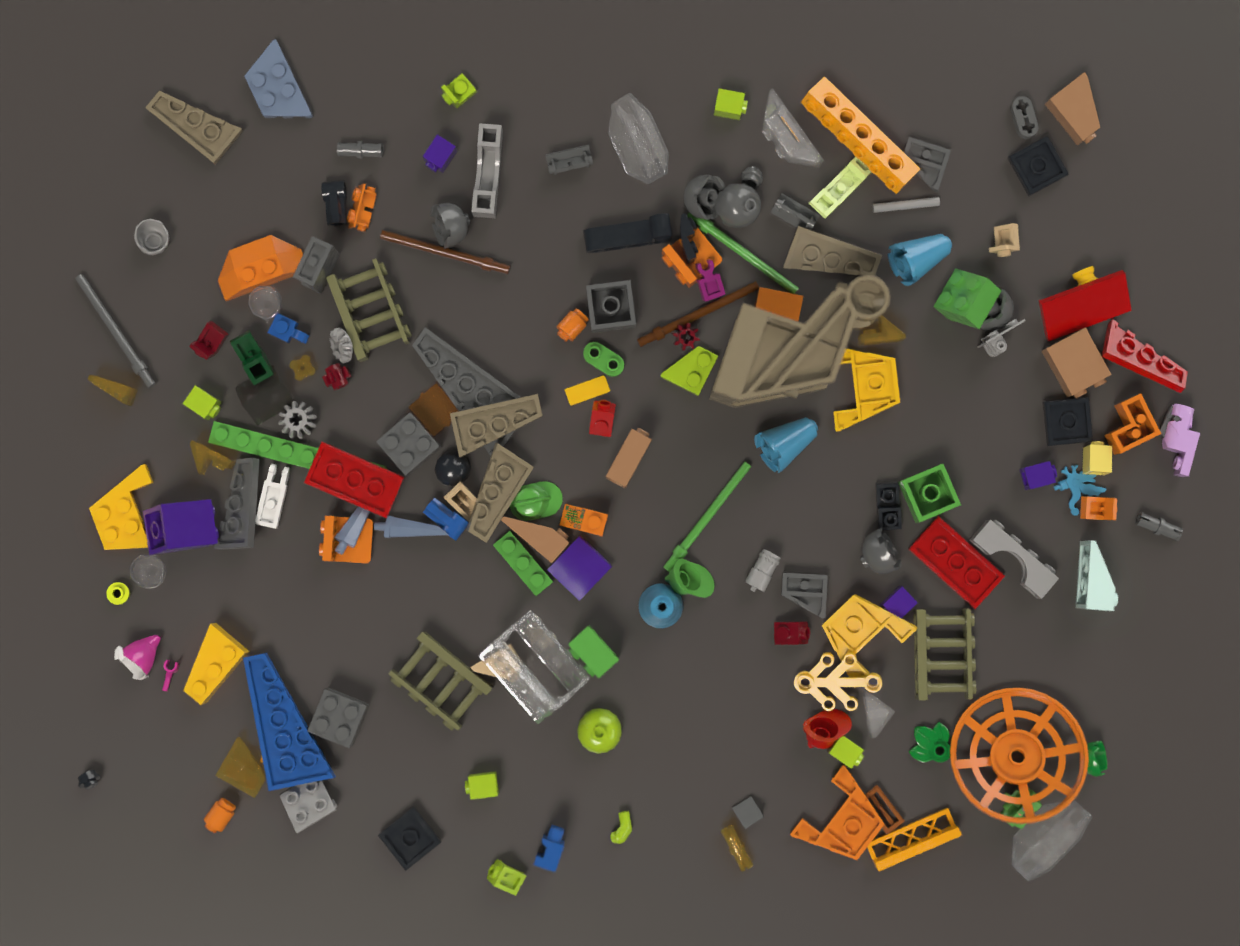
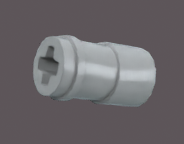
[745,549,781,592]

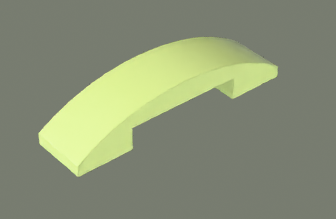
[809,157,871,219]

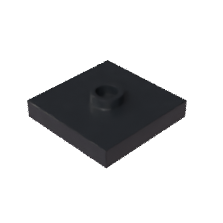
[1007,136,1069,197]
[1043,397,1093,446]
[378,807,442,871]

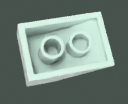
[1075,541,1118,611]

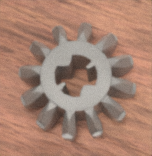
[278,401,317,439]

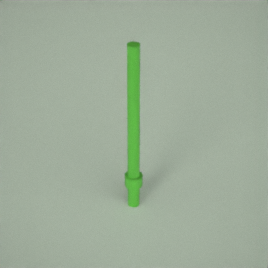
[687,212,798,294]
[663,461,751,572]

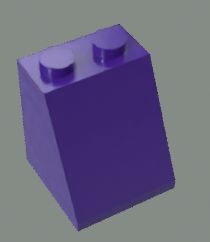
[143,499,219,555]

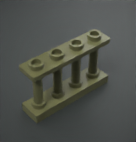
[326,258,412,363]
[913,608,976,700]
[388,631,494,731]

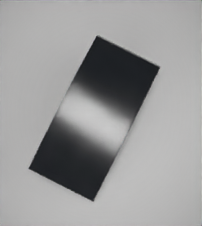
[680,213,698,264]
[875,482,902,530]

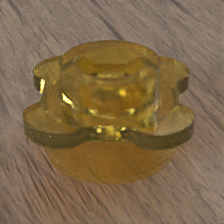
[290,355,316,381]

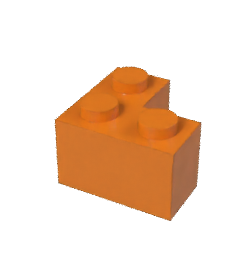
[1104,394,1161,455]

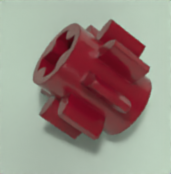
[672,323,700,351]
[322,363,351,390]

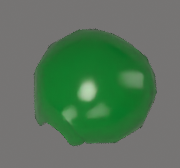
[1087,741,1108,777]

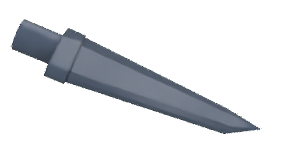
[335,506,370,555]
[374,516,449,538]

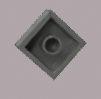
[586,280,636,333]
[376,412,442,477]
[308,687,370,748]

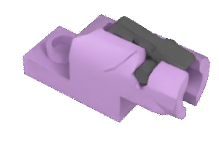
[1159,404,1200,477]

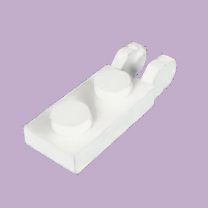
[255,464,290,529]

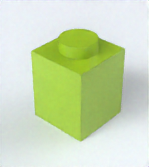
[714,89,748,120]
[183,385,222,420]
[827,736,864,769]
[465,771,499,800]

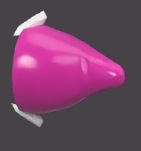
[114,635,161,680]

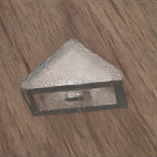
[862,691,895,738]

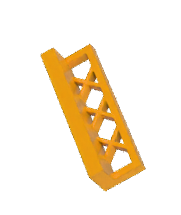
[867,808,962,871]

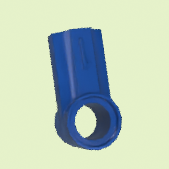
[423,498,469,541]

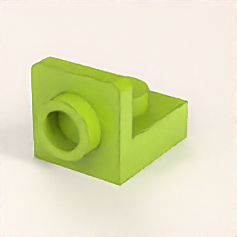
[441,73,477,108]
[487,859,526,896]

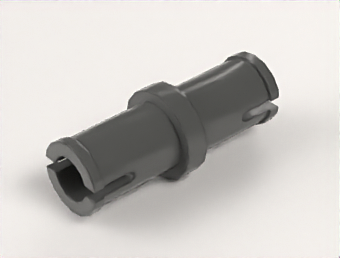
[337,141,384,159]
[1135,512,1183,541]

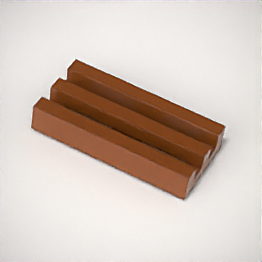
[865,784,905,835]

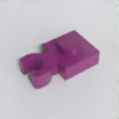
[695,259,725,302]

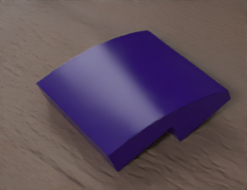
[548,535,612,601]

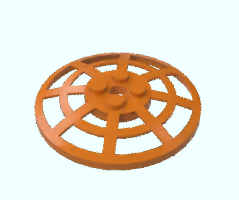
[950,688,1089,824]

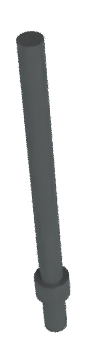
[75,274,156,388]

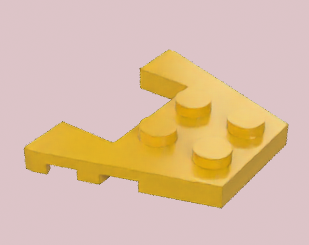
[833,349,901,432]
[89,464,153,550]
[822,594,917,688]

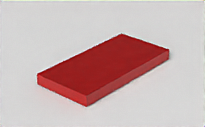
[1039,270,1132,341]
[304,442,405,518]
[908,516,1005,609]

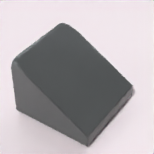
[732,796,764,829]

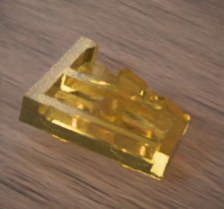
[215,737,266,798]

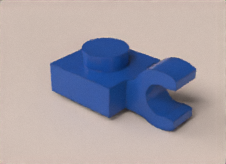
[267,313,310,344]

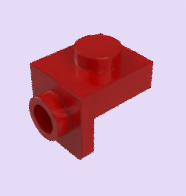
[589,400,616,437]

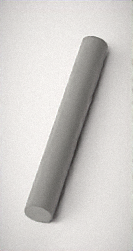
[873,197,940,213]

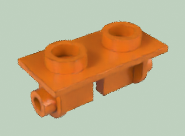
[347,184,377,232]

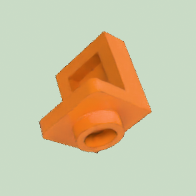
[1080,496,1117,520]

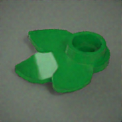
[909,722,950,763]

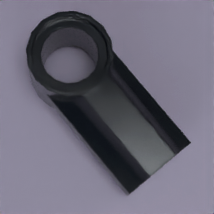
[321,180,347,226]

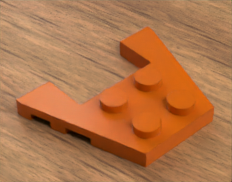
[790,765,885,860]

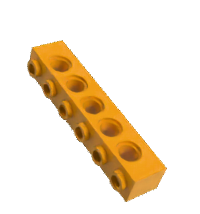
[801,77,920,194]

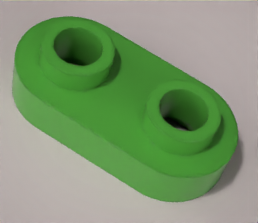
[583,342,624,377]

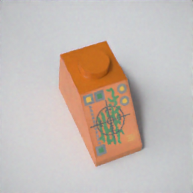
[560,504,608,537]

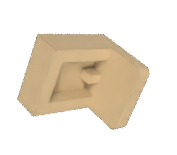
[989,223,1020,257]

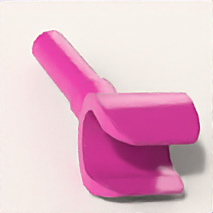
[162,659,179,691]

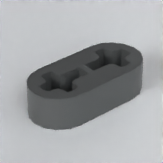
[1010,96,1038,139]

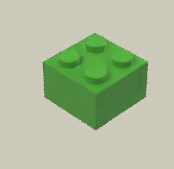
[933,268,1001,329]
[898,464,961,523]
[568,625,619,678]

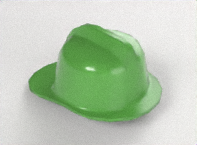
[510,481,562,521]
[665,559,715,598]

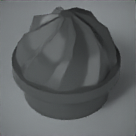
[741,166,763,189]

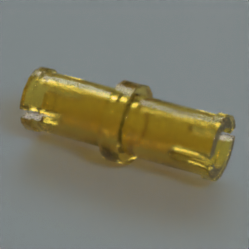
[720,824,754,872]

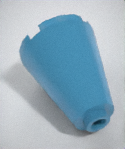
[888,234,952,286]
[754,417,818,473]
[639,584,683,628]

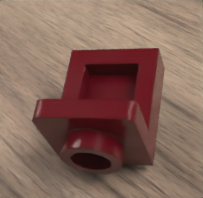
[189,321,229,359]
[774,621,810,645]

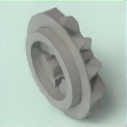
[329,328,353,363]

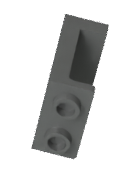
[293,236,340,294]

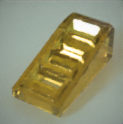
[88,375,137,406]

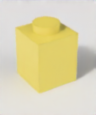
[1083,441,1112,476]

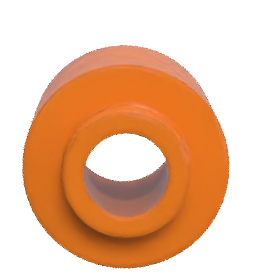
[556,308,589,342]
[203,798,236,833]

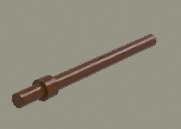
[380,230,510,274]
[636,281,759,347]

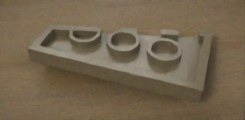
[145,91,243,165]
[783,226,882,276]
[450,394,543,458]
[466,443,534,543]

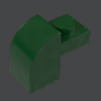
[230,330,274,385]

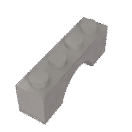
[472,123,503,219]
[969,519,1059,599]

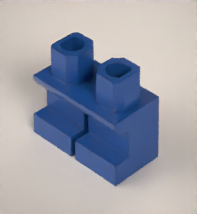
[534,825,565,872]

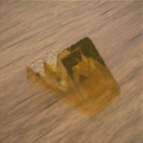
[858,315,906,346]
[190,440,236,475]

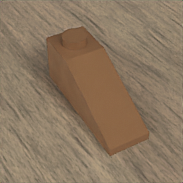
[501,516,570,563]

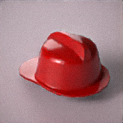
[803,709,852,749]

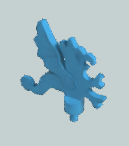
[1053,465,1106,516]

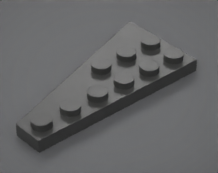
[412,328,521,456]

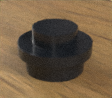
[78,770,101,790]

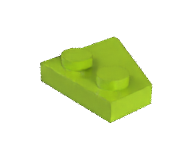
[660,346,718,396]

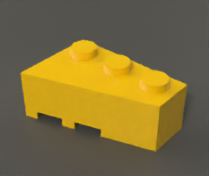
[183,623,250,705]

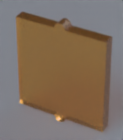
[409,383,459,436]

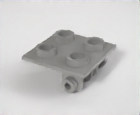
[977,319,1026,357]
[279,780,337,834]

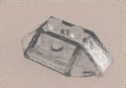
[762,88,824,167]
[608,93,669,184]
[1012,801,1092,882]

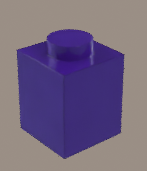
[422,135,457,173]
[1019,461,1057,490]
[880,586,918,618]

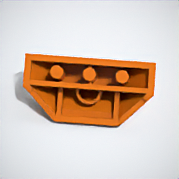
[218,235,303,301]

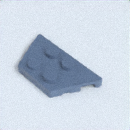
[245,39,313,118]

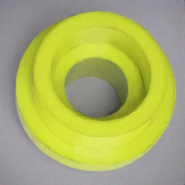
[106,582,130,605]

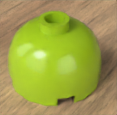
[577,708,622,754]

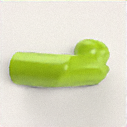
[610,811,632,844]

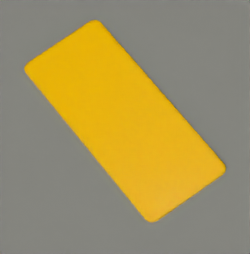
[565,375,610,405]

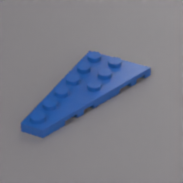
[243,653,336,791]

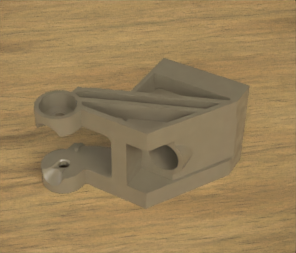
[709,275,890,408]

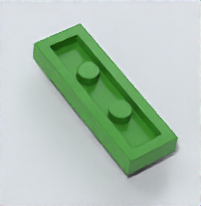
[493,531,553,596]

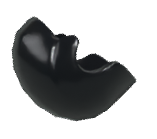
[434,452,471,486]

